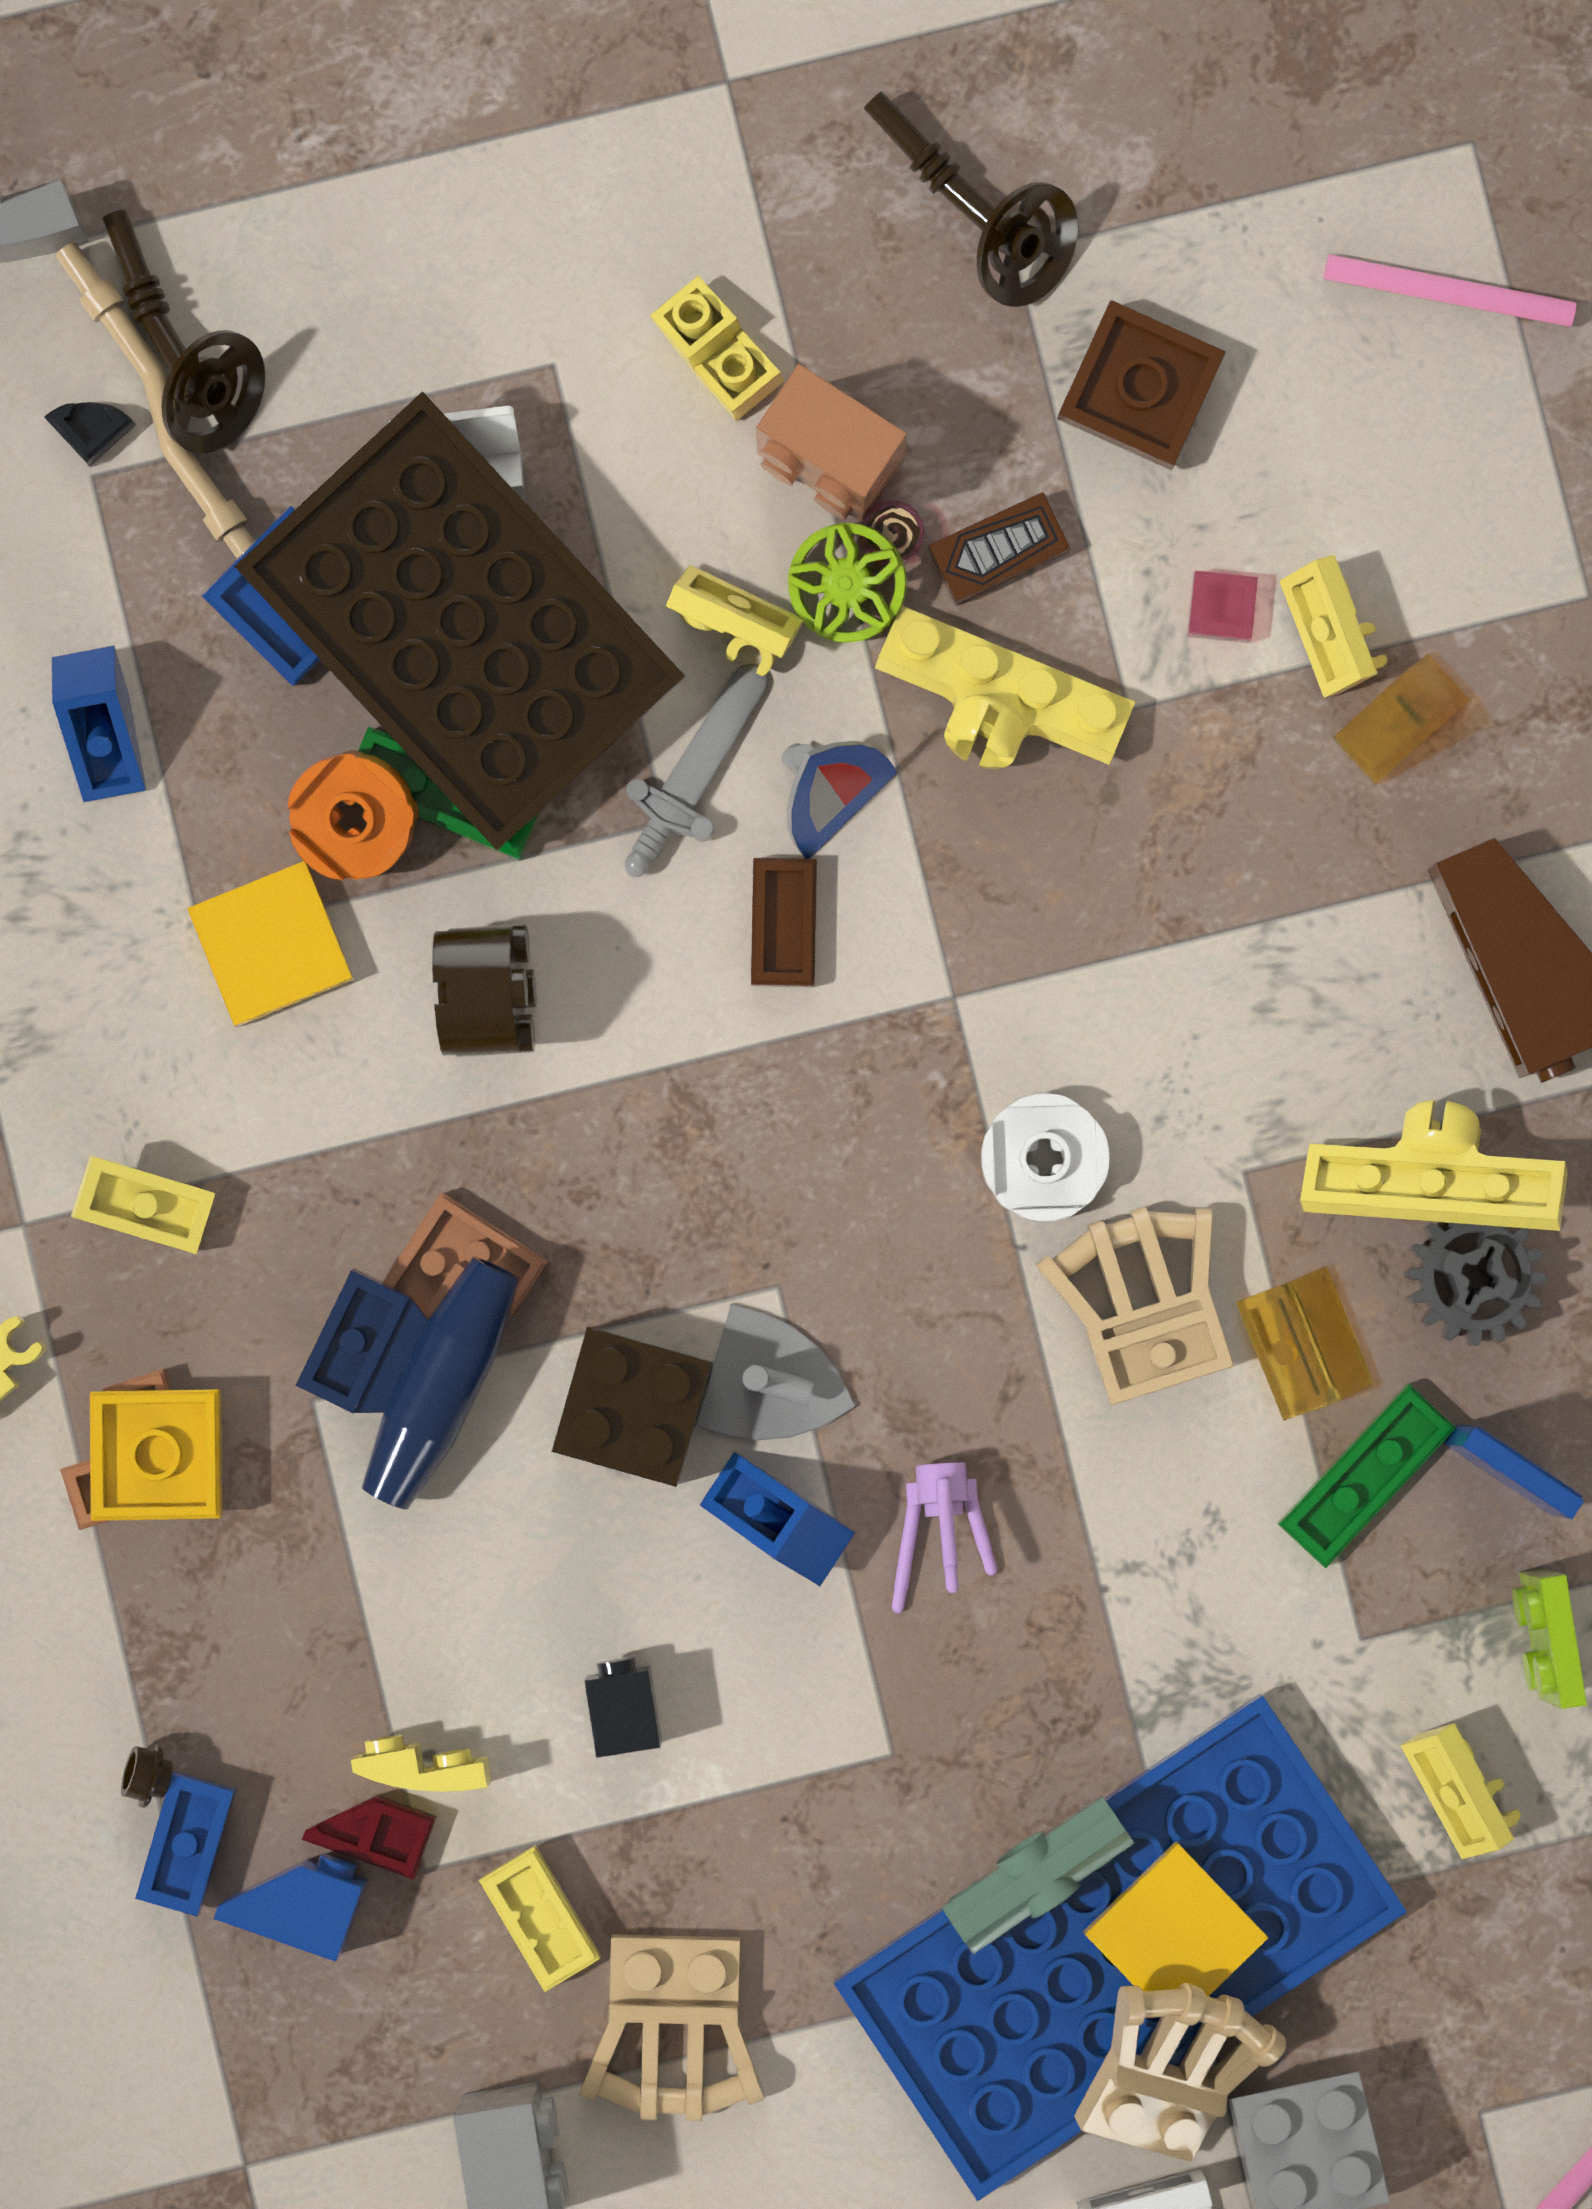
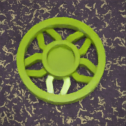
[788,522,907,643]

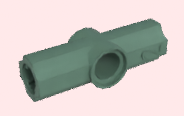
[941,1795,1134,1954]

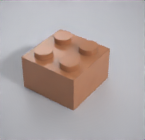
[756,363,907,522]

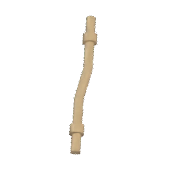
[55,242,254,559]

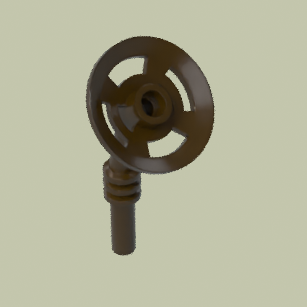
[864,91,1078,307]
[103,210,265,453]

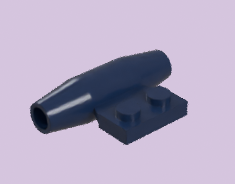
[295,1256,519,1510]

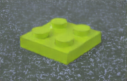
[1512,1568,1587,1709]

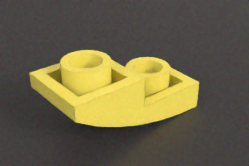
[650,276,784,421]
[351,1734,492,1792]

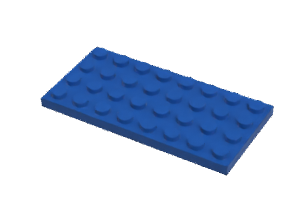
[834,1694,1407,2202]

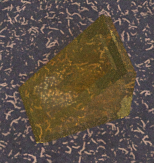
[1332,654,1470,785]

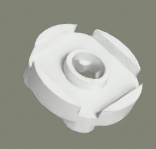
[981,1093,1110,1222]

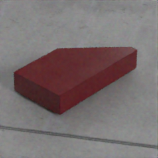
[302,1795,437,1880]

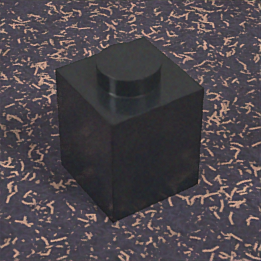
[584,1657,662,1758]

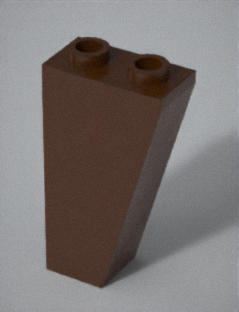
[1427,838,1592,1083]

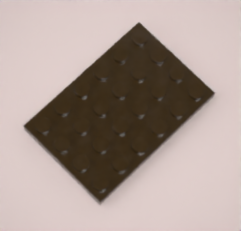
[234,391,685,851]

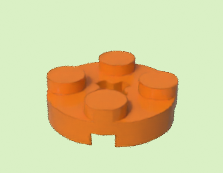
[287,750,419,880]

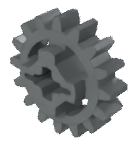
[1404,1222,1547,1346]

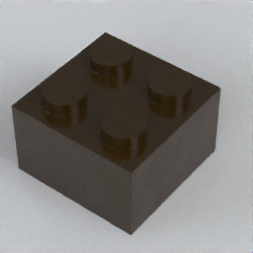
[552,1327,713,1487]

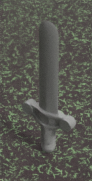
[625,664,768,877]

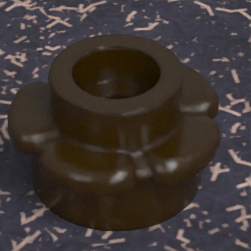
[121,1745,172,1808]

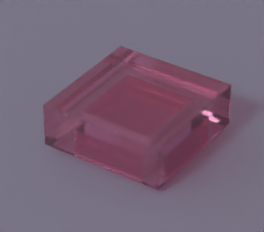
[1187,571,1258,643]

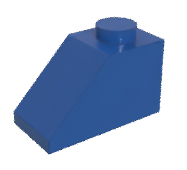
[52,645,146,802]
[700,1452,855,1586]
[213,1854,368,1962]

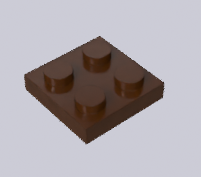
[1057,300,1226,471]

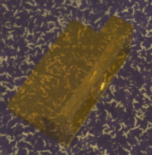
[1236,1267,1373,1421]

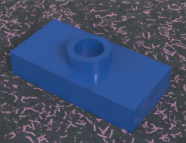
[135,1771,237,1917]

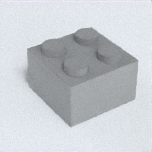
[1228,2071,1390,2209]
[453,2081,569,2209]

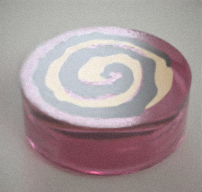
[861,500,924,566]

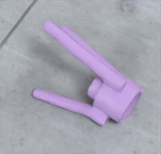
[892,1462,998,1613]

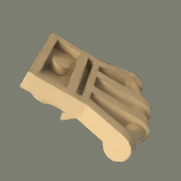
[1035,1206,1234,1405]
[578,1934,765,2121]
[1074,1983,1286,2162]

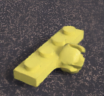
[875,606,1135,770]
[1300,1100,1568,1231]

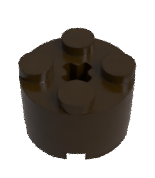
[432,924,537,1057]

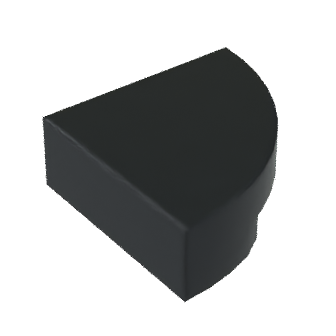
[44,402,136,467]

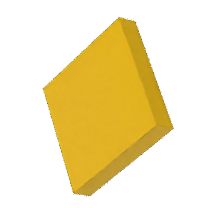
[187,861,354,1027]
[90,1389,223,1521]
[1083,1841,1268,1996]

